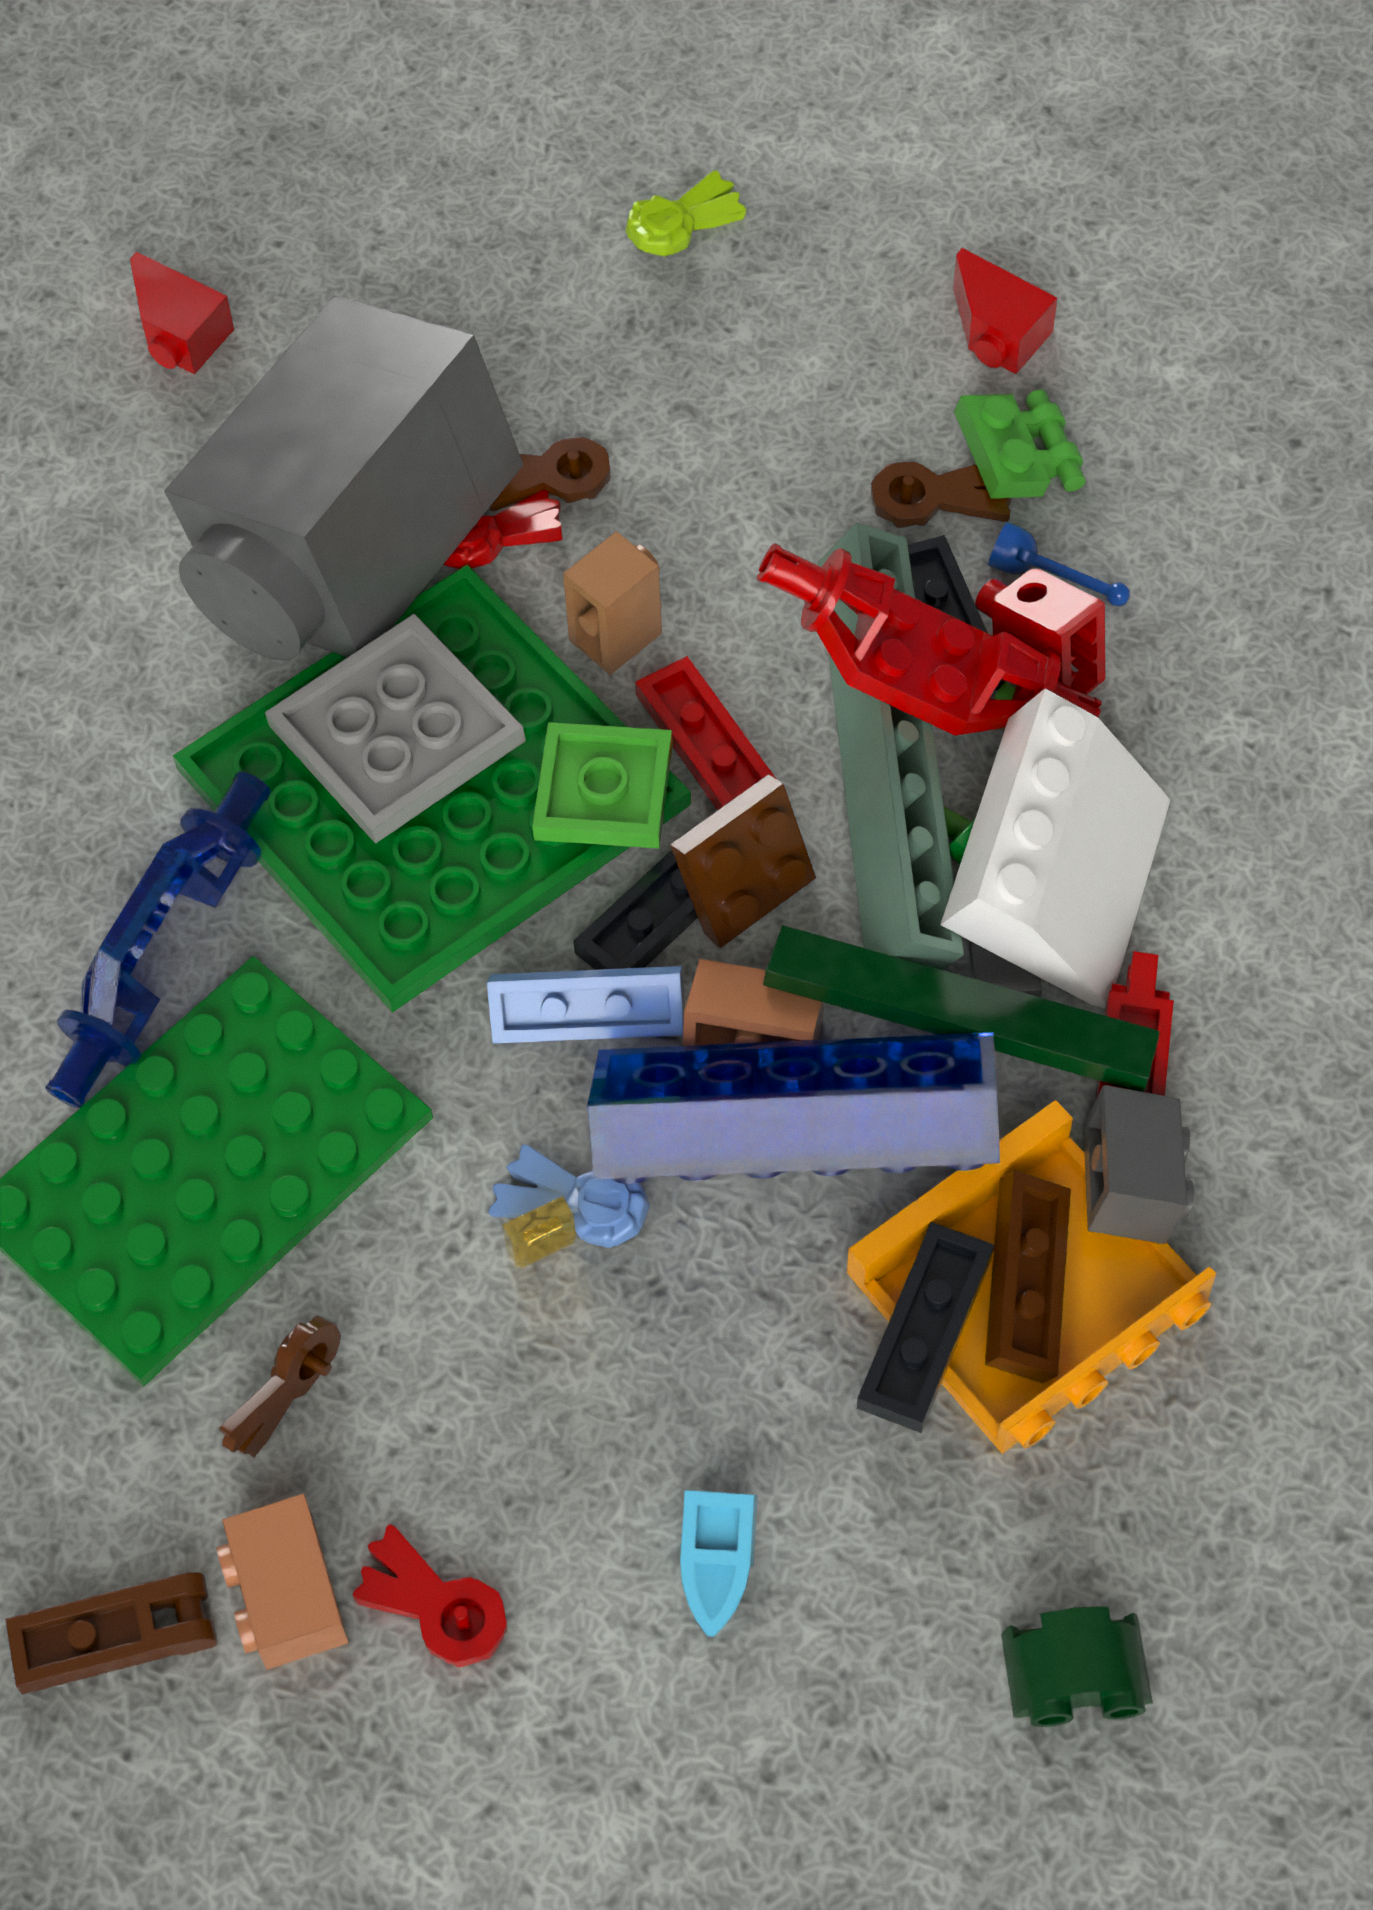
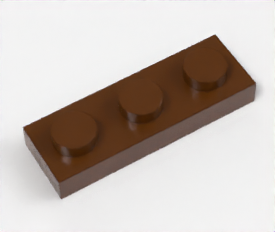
[985,1170,1071,1383]

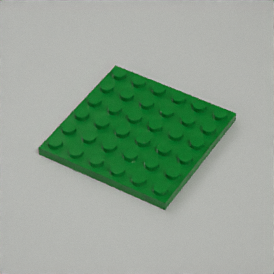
[173,565,691,1013]

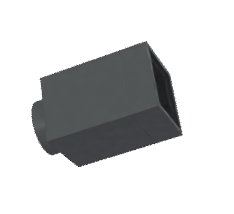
[164,296,524,660]

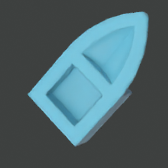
[680,1490,758,1637]

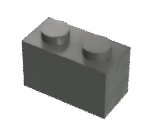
[1083,1085,1194,1244]

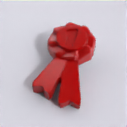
[443,490,563,569]
[352,1524,508,1668]

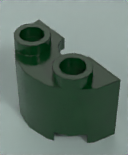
[1001,1606,1153,1727]

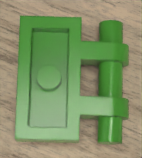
[954,389,1086,499]

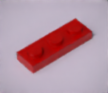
[635,656,777,810]

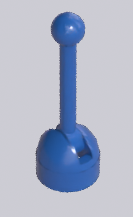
[988,522,1130,606]

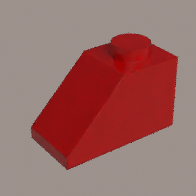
[953,248,1057,374]
[130,252,234,375]

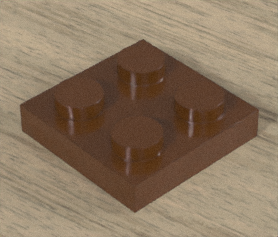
[670,774,816,948]

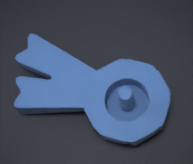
[489,1145,650,1248]

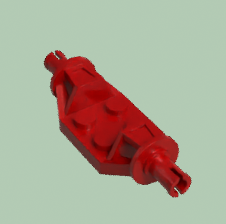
[757,543,1102,736]

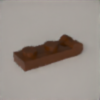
[5,1572,217,1695]

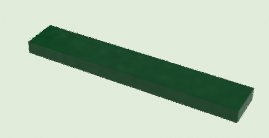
[763,925,1160,1092]

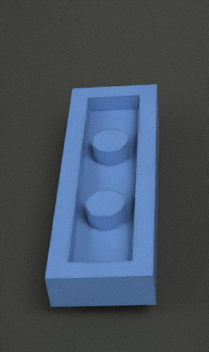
[487,966,685,1043]

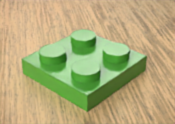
[532,722,673,849]

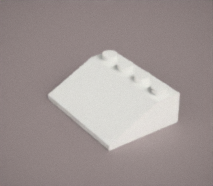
[940,688,1171,1008]

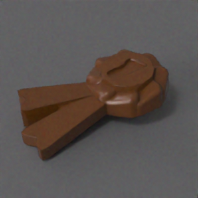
[489,437,611,511]
[871,462,1012,528]
[219,1315,341,1458]

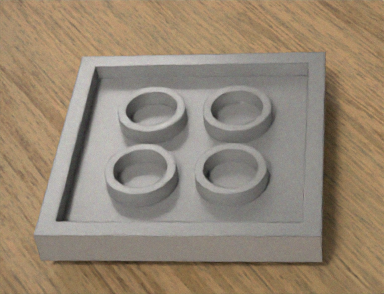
[265,614,526,844]

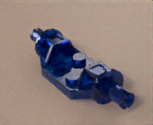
[45,772,271,1108]

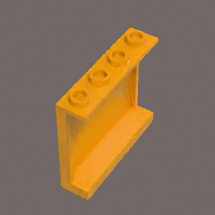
[847,1100,1216,1454]

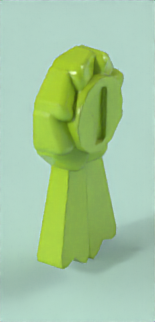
[625,170,747,256]

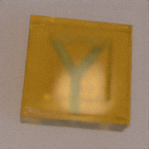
[502,1196,576,1269]

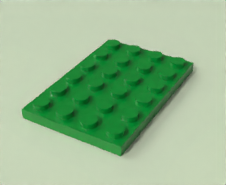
[0,956,433,1387]

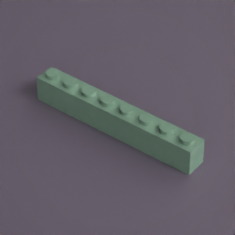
[817,523,964,970]

